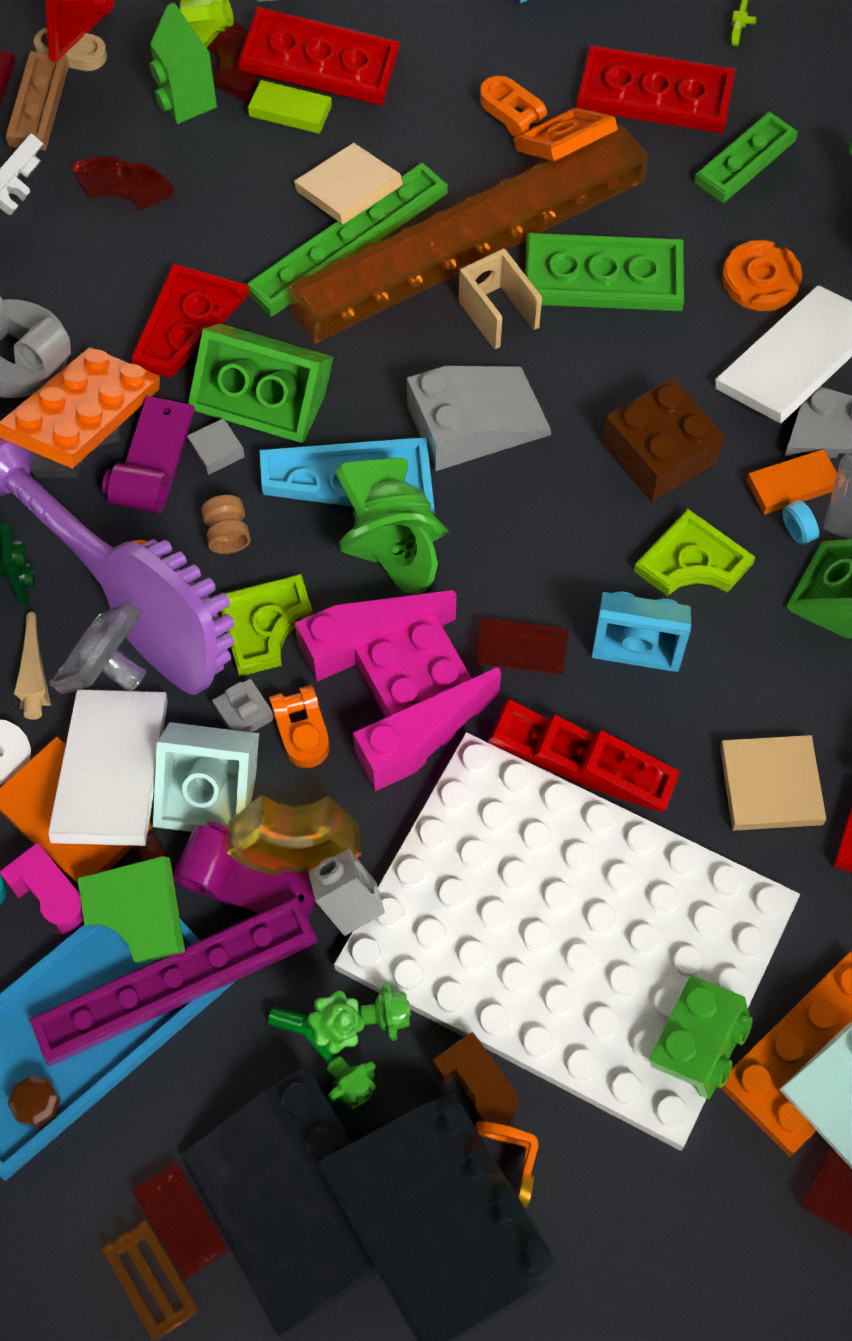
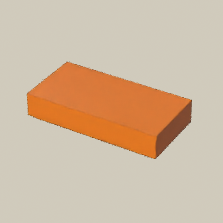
[746,449,842,515]

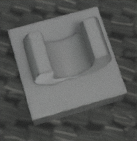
[212,678,275,732]

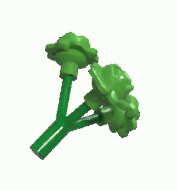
[268,982,411,1109]

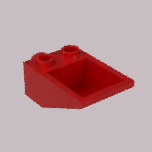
[45,0,115,62]

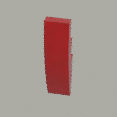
[488,699,680,813]

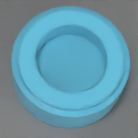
[782,500,819,545]

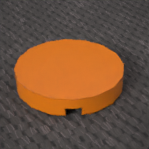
[722,240,803,311]

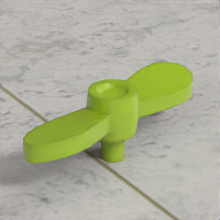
[732,0,757,46]

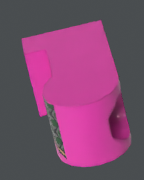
[0,843,84,935]

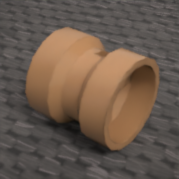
[201,495,251,554]

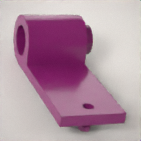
[102,396,195,514]
[172,821,315,919]

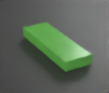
[694,112,798,204]

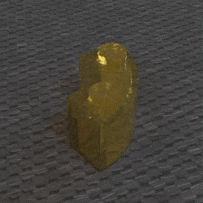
[227,795,361,876]

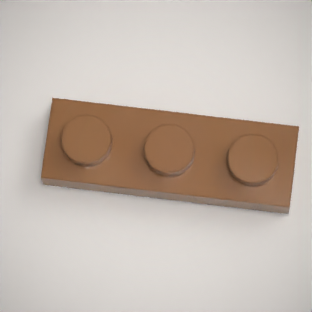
[6,51,69,150]

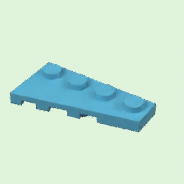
[259,437,434,513]

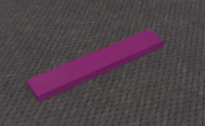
[29,897,318,1067]

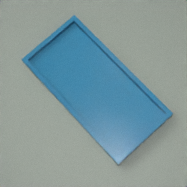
[0,919,235,1181]

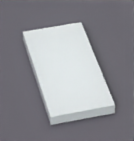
[715,285,852,424]
[48,690,168,846]

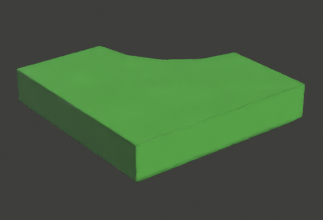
[78,856,185,963]

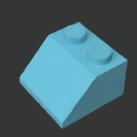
[591,591,691,672]

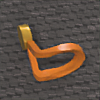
[475,1121,539,1208]

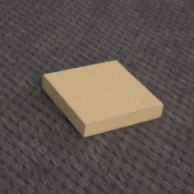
[294,143,403,224]
[720,735,827,831]

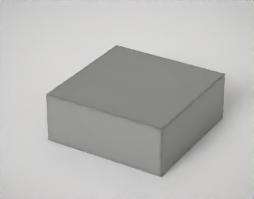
[187,418,245,475]

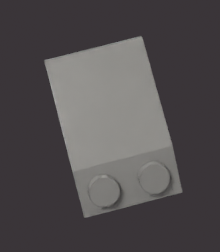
[407,366,551,471]

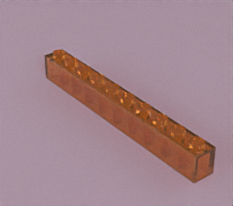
[289,125,649,344]

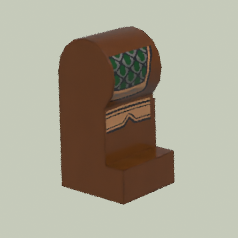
[432,1031,518,1126]

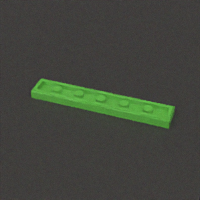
[246,163,448,317]

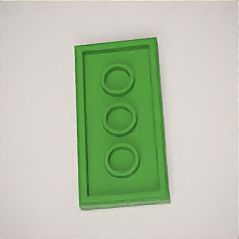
[525,233,684,311]

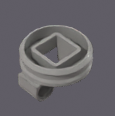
[0,296,71,398]

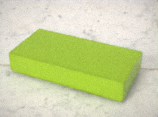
[248,80,332,134]

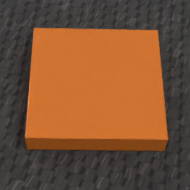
[513,108,618,161]

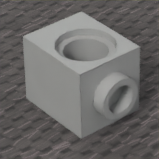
[308,848,385,936]

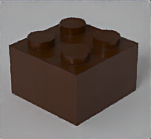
[602,377,725,502]

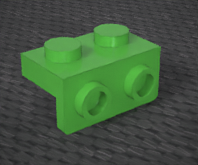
[649,975,752,1100]

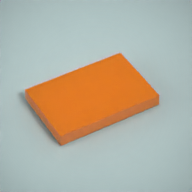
[0,737,152,887]

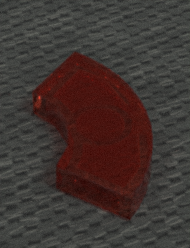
[207,20,259,102]
[71,156,175,210]

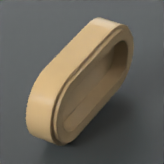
[34,27,107,71]

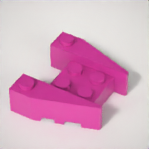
[295,590,501,791]

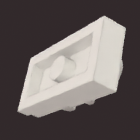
[0,133,43,215]

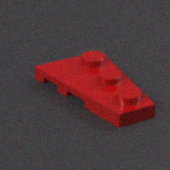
[132,264,249,378]

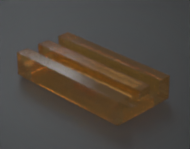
[102,1220,200,1341]

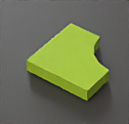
[634,508,756,596]
[221,574,313,677]

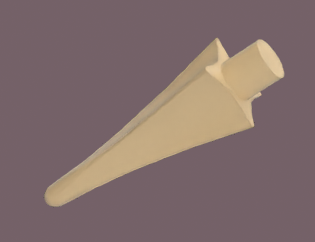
[14,611,51,720]

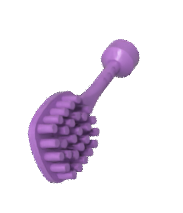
[0,438,234,695]

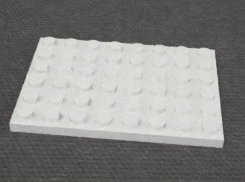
[334,732,800,1151]

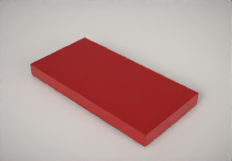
[238,7,400,106]
[576,45,736,134]

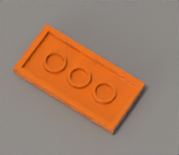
[0,347,160,469]
[721,951,852,1158]

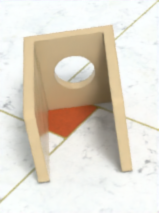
[459,248,542,349]

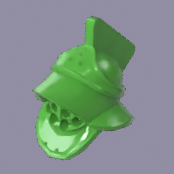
[336,457,449,594]

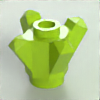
[179,0,233,48]

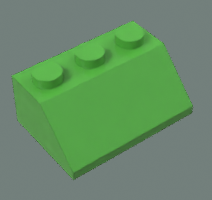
[188,323,334,443]

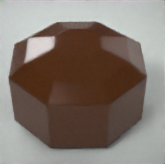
[8,1075,61,1129]

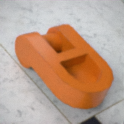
[480,75,547,137]
[269,684,330,768]

